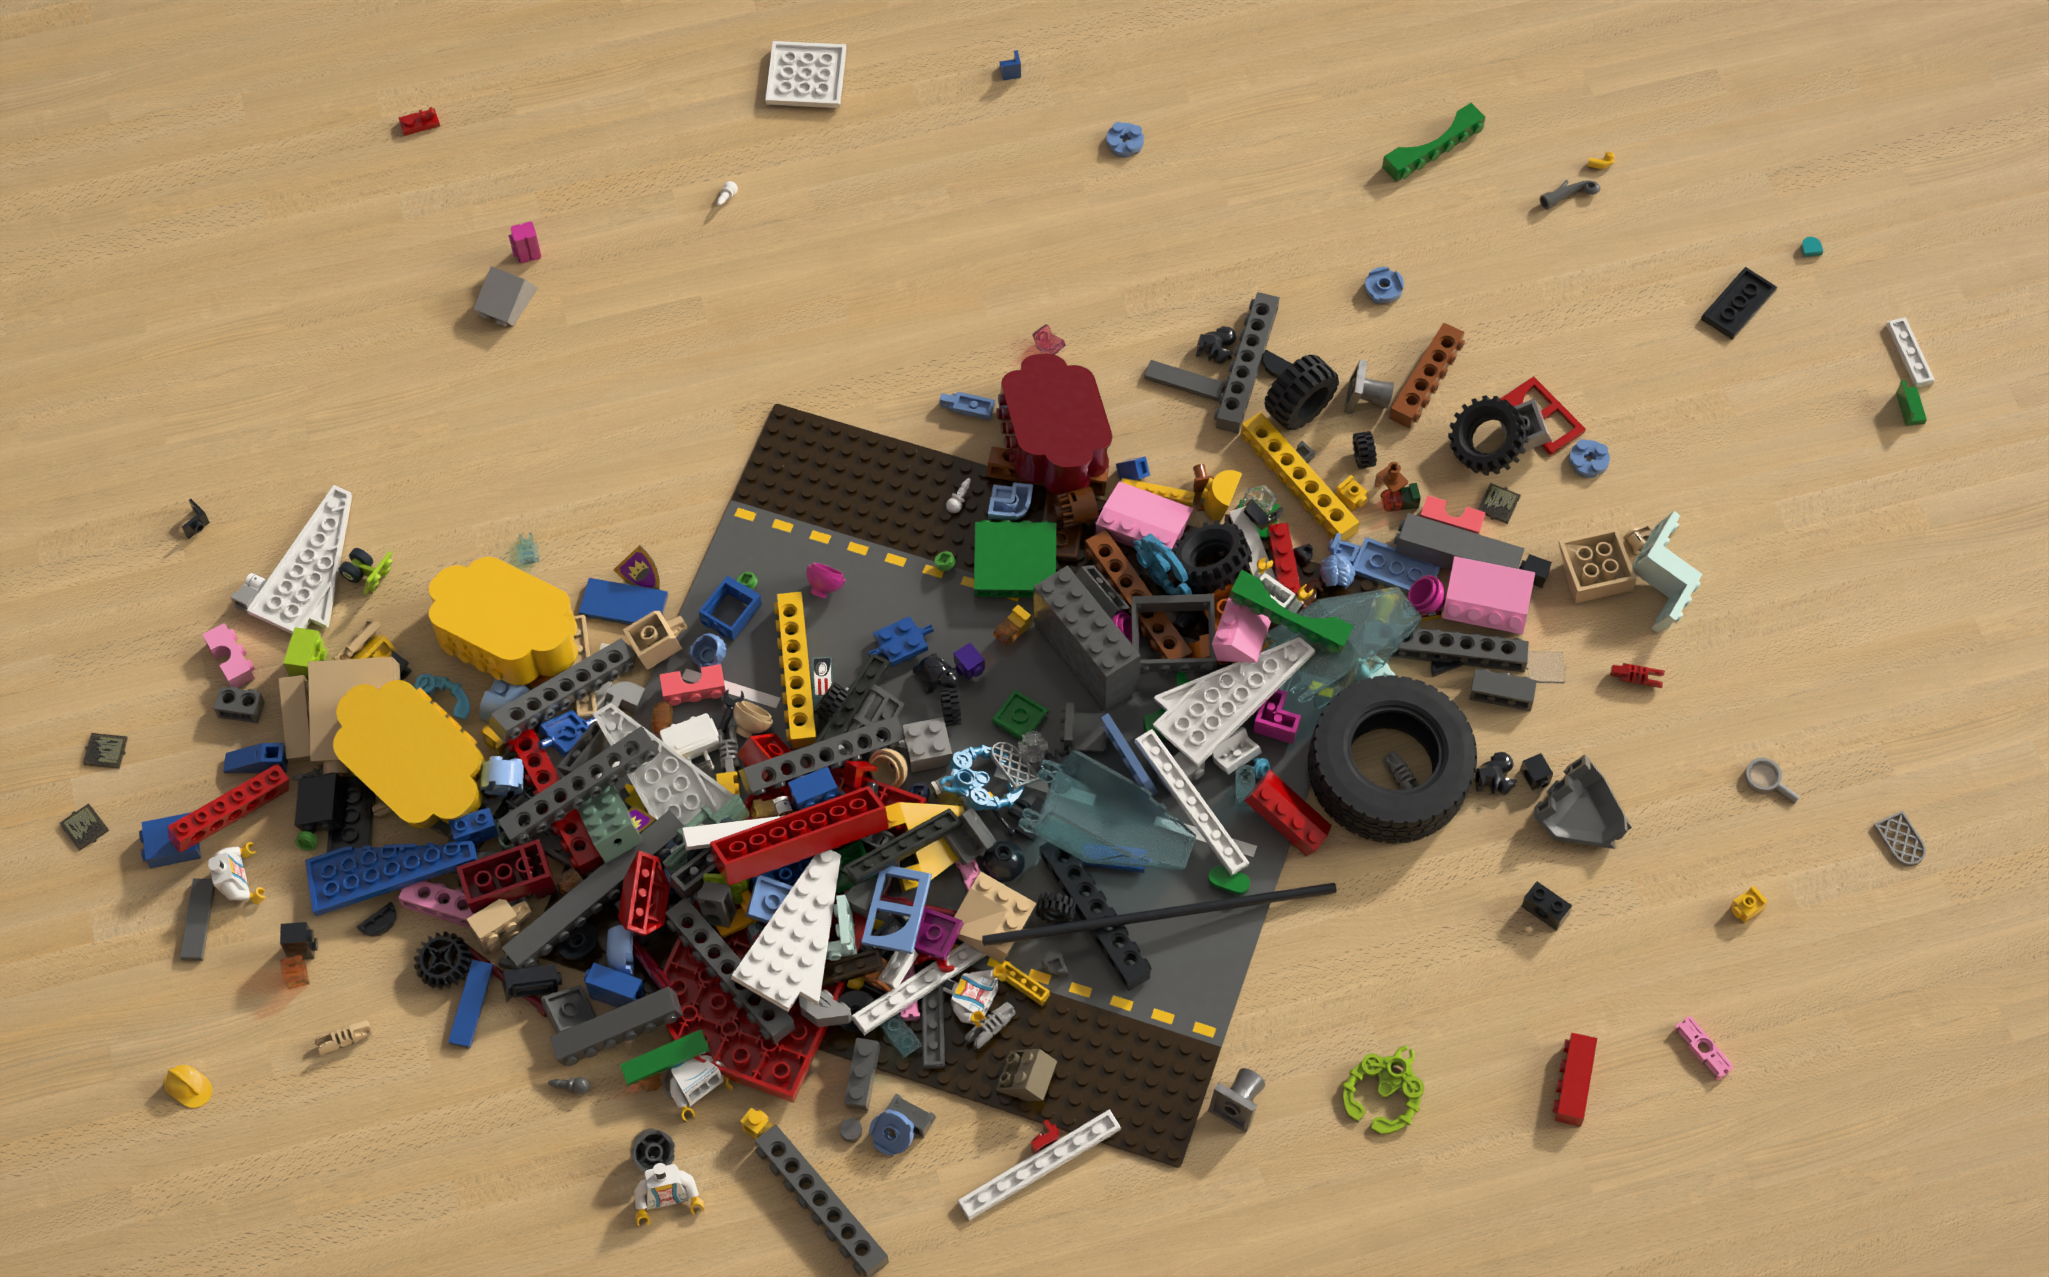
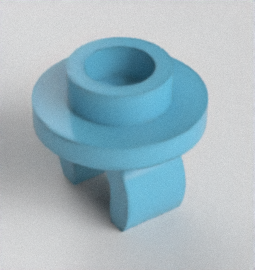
[1247,758,1270,779]

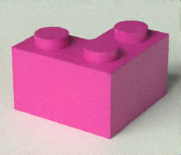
[1254,689,1301,744]

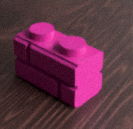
[508,221,542,264]

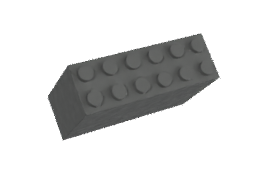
[1034,565,1141,711]

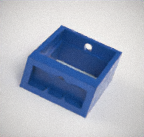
[699,575,762,641]

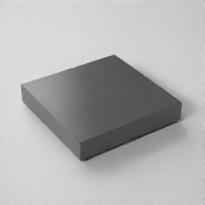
[540,985,597,1034]

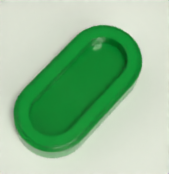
[1208,866,1250,895]

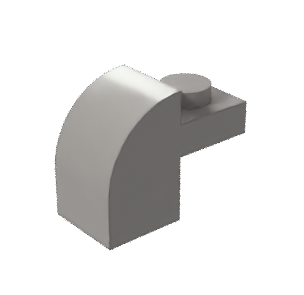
[604,682,645,713]

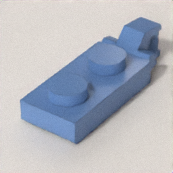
[940,392,995,420]

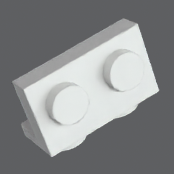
[1212,727,1262,775]

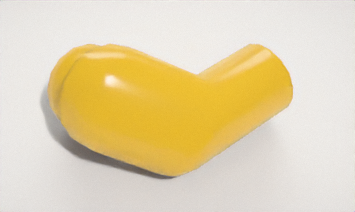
[1587,152,1615,170]

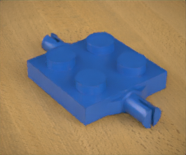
[868,616,934,667]
[538,710,596,757]

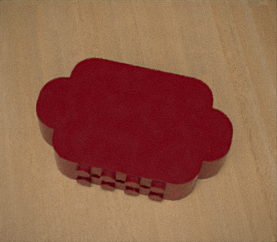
[997,353,1113,494]

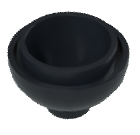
[982,841,1025,882]

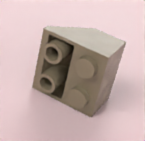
[996,1049,1057,1101]

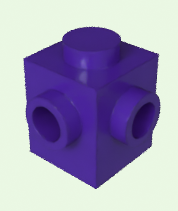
[953,643,985,680]

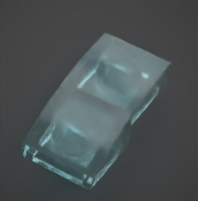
[879,1013,922,1058]

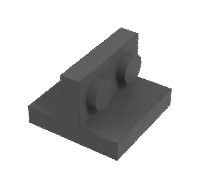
[943,807,996,866]

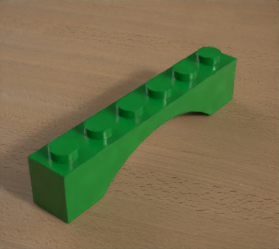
[1382,103,1485,182]
[1228,570,1354,653]

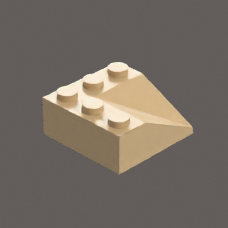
[1558,528,1637,604]
[954,872,1037,964]

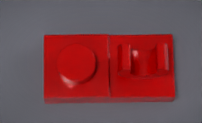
[398,107,440,136]

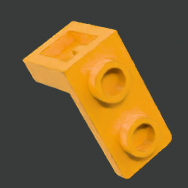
[716,890,758,938]

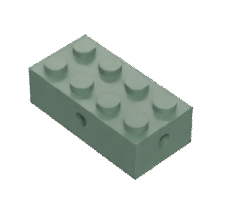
[578,785,643,863]

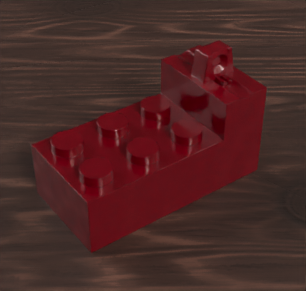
[457,839,558,914]

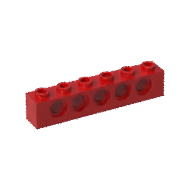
[168,763,289,853]

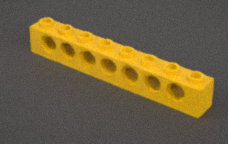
[1241,412,1360,541]
[774,592,816,749]

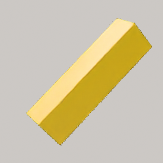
[1002,961,1050,1006]

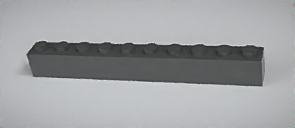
[502,810,684,969]

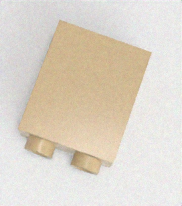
[308,657,400,776]

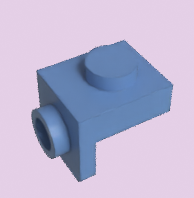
[1328,533,1360,565]

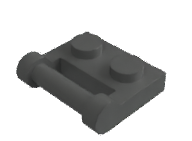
[852,684,904,739]

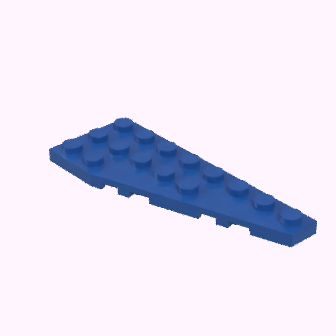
[305,841,477,916]

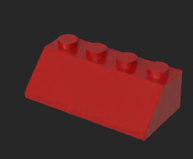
[1244,769,1332,856]

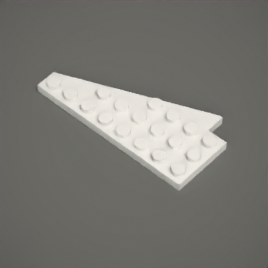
[1153,637,1315,767]
[731,849,841,1012]

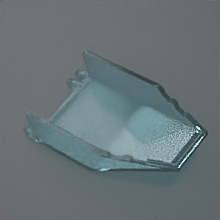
[1262,587,1422,710]
[1018,750,1196,870]

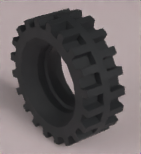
[1448,395,1529,475]
[1172,521,1252,594]

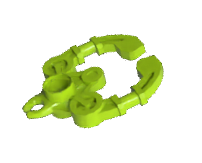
[1342,1045,1424,1135]

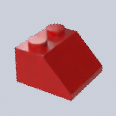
[737,733,801,782]

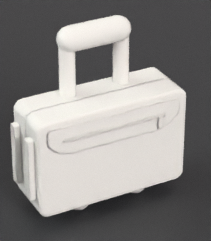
[659,713,719,772]

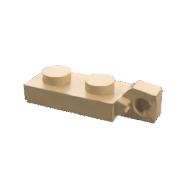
[332,619,381,660]

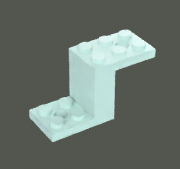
[1632,511,1702,633]

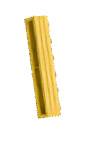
[1121,478,1195,508]

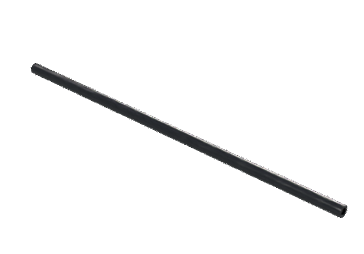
[982,883,1337,946]

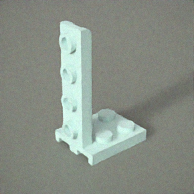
[826,895,857,961]

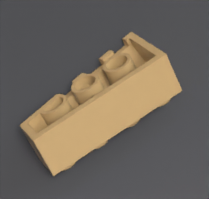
[278,675,310,763]

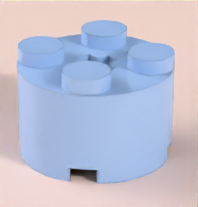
[480,756,524,796]

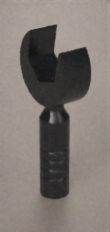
[718,689,745,733]

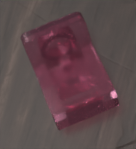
[1032,324,1066,355]

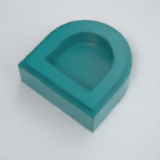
[1801,237,1823,257]

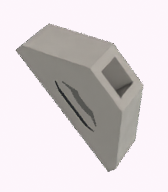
[799,990,852,1027]

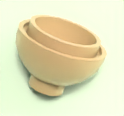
[733,701,773,738]
[869,748,908,788]

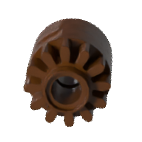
[1053,487,1099,528]

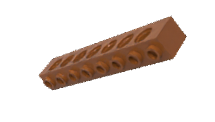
[1084,530,1192,673]

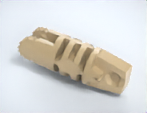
[314,1020,372,1055]

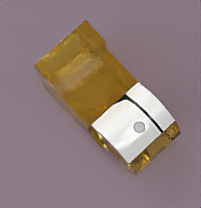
[930,775,963,806]
[750,796,794,819]

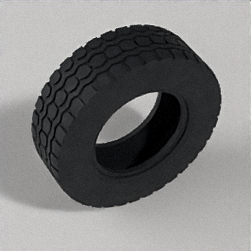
[1308,675,1477,844]

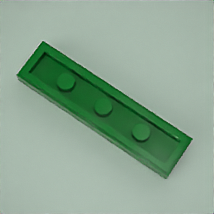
[620,1029,710,1086]

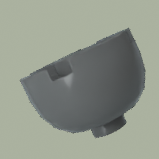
[629,1128,675,1172]

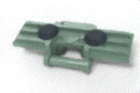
[662,794,750,876]

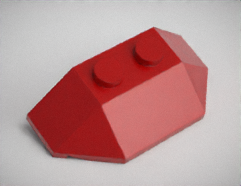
[618,851,670,936]

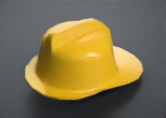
[164,1065,213,1108]

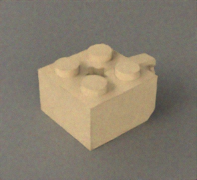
[623,611,688,670]
[467,899,532,956]

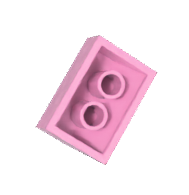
[1212,598,1271,663]

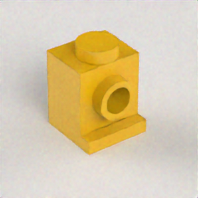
[1336,475,1368,511]
[481,725,507,757]
[716,771,740,795]
[1730,885,1768,923]
[740,1108,773,1140]

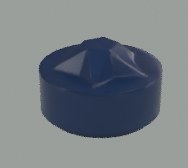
[909,782,931,801]

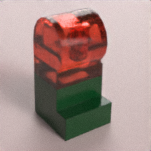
[1380,483,1421,512]

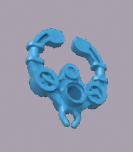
[1133,533,1192,595]
[412,673,471,720]
[939,745,1024,811]

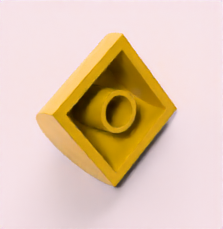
[1201,470,1242,523]

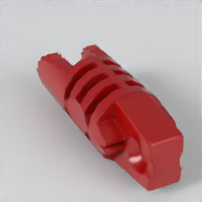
[1610,663,1665,688]

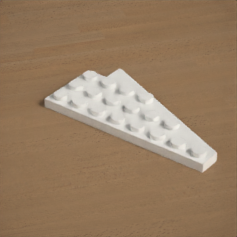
[247,485,352,634]
[592,703,734,853]

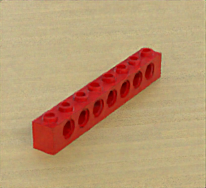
[506,729,604,875]

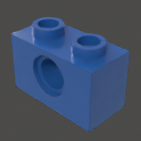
[448,807,499,844]

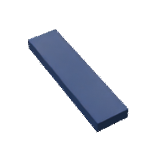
[448,960,494,1048]

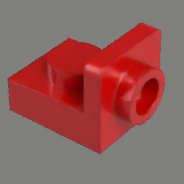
[1031,1119,1060,1154]

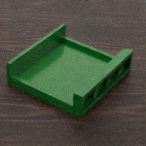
[974,520,1056,598]

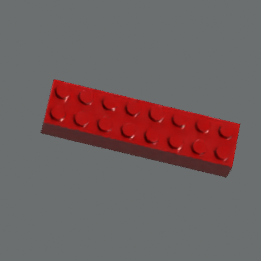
[710,786,889,886]

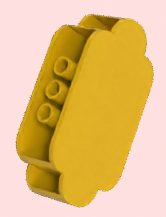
[429,557,578,685]
[333,680,485,829]

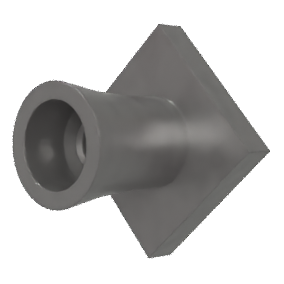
[1344,360,1394,414]
[1208,1068,1265,1133]

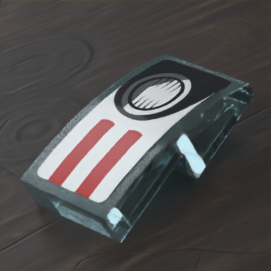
[812,657,833,698]

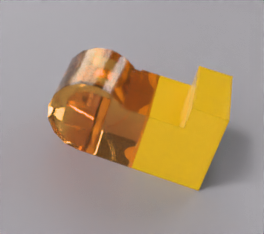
[993,605,1032,646]

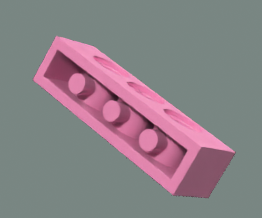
[398,880,476,928]

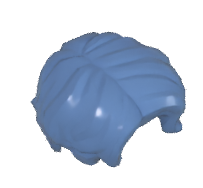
[1319,554,1355,589]
[689,633,727,671]

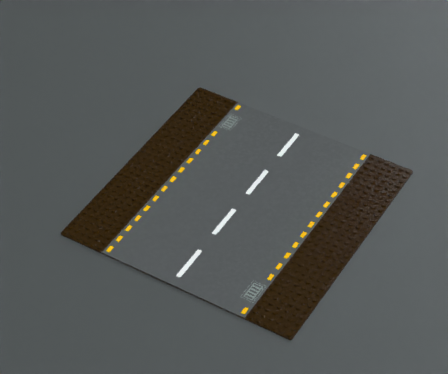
[540,404,1378,1168]

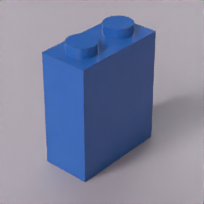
[139,812,201,869]
[584,963,646,1008]

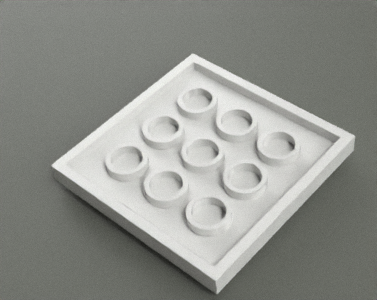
[765,41,847,108]

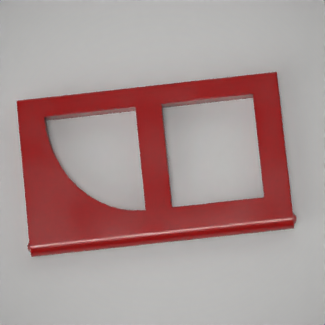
[1500,376,1586,456]

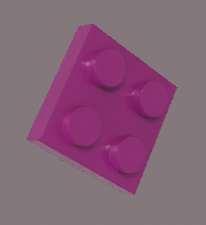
[914,907,964,961]

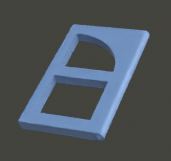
[862,866,932,954]

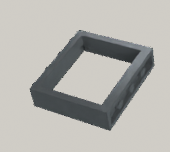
[1131,594,1216,674]

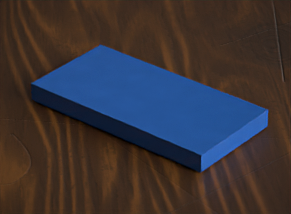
[578,578,668,625]

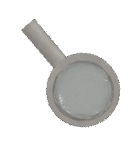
[1745,758,1800,803]

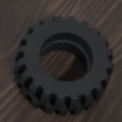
[1264,354,1339,430]

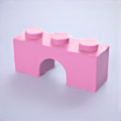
[202,623,255,688]

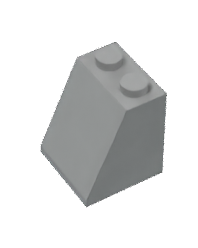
[473,266,538,327]

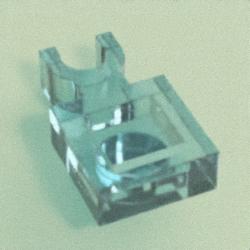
[517,533,540,565]

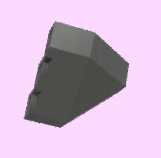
[1534,755,1632,849]

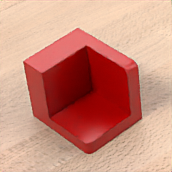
[843,761,877,788]

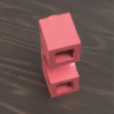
[1420,495,1486,534]
[660,664,726,706]

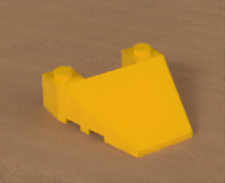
[886,802,965,893]

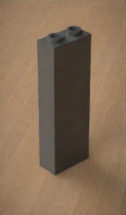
[1393,513,1525,570]

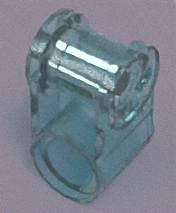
[1235,765,1255,807]

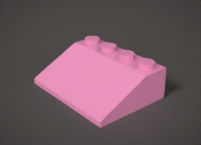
[1096,482,1194,558]
[1442,556,1535,634]

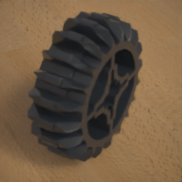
[414,931,472,990]

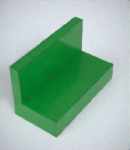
[1896,380,1927,426]

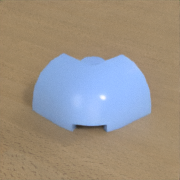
[988,483,1033,521]
[479,679,530,722]
[606,925,635,977]

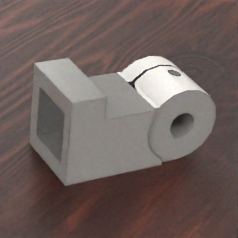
[231,573,267,613]

